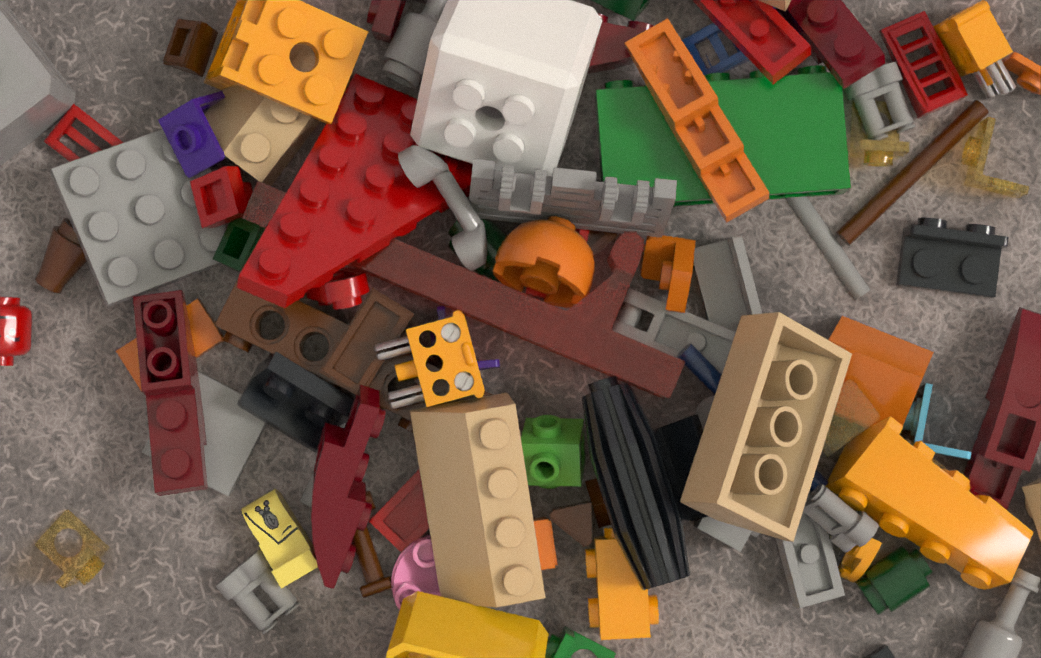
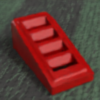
[879,11,968,119]

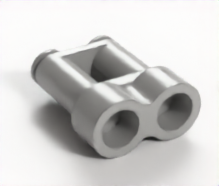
[844,62,916,144]
[803,484,879,553]
[215,548,300,635]

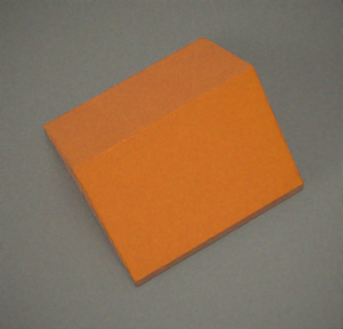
[828,316,934,435]

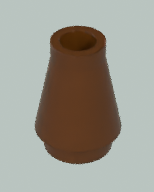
[35,218,87,294]

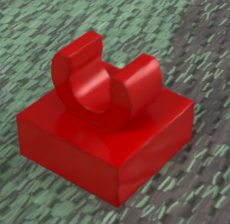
[190,166,256,228]

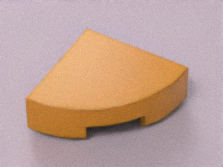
[838,538,882,583]

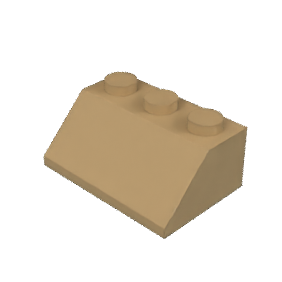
[204,44,355,189]

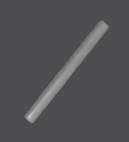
[786,197,870,300]

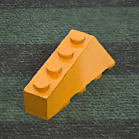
[826,416,1034,590]

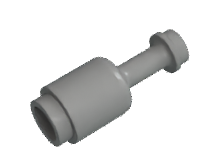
[382,0,447,89]
[961,568,1041,658]

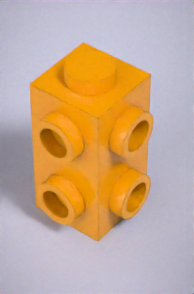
[585,527,659,640]

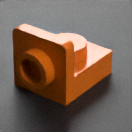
[641,235,696,313]

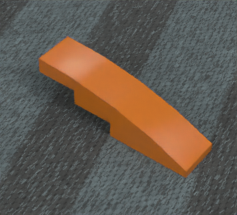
[625,18,770,223]

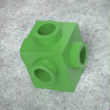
[521,415,586,489]

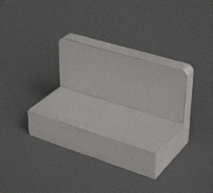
[693,234,762,332]

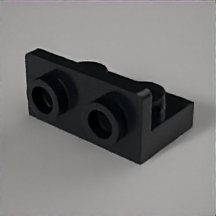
[896,217,1009,298]
[238,352,354,453]

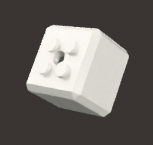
[410,0,602,177]

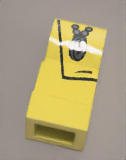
[241,488,318,589]

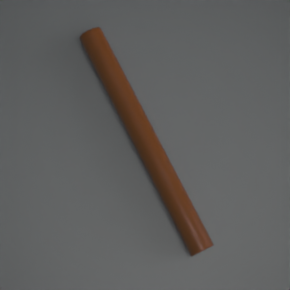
[836,100,989,246]

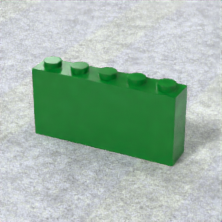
[595,65,851,207]

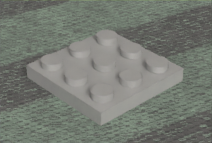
[50,129,229,308]

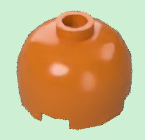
[493,216,595,308]

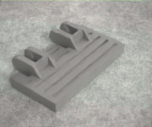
[469,159,677,238]

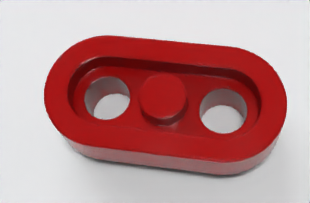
[306,267,370,310]

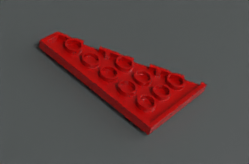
[237,73,473,308]

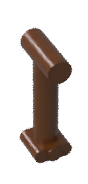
[352,490,393,598]

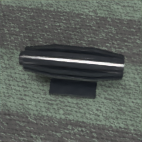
[582,376,708,591]

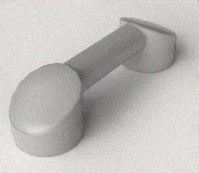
[398,145,487,271]

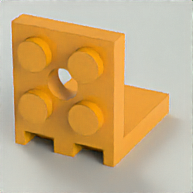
[203,0,369,124]

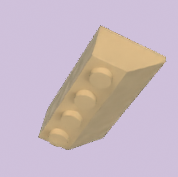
[680,312,852,542]
[409,393,546,608]

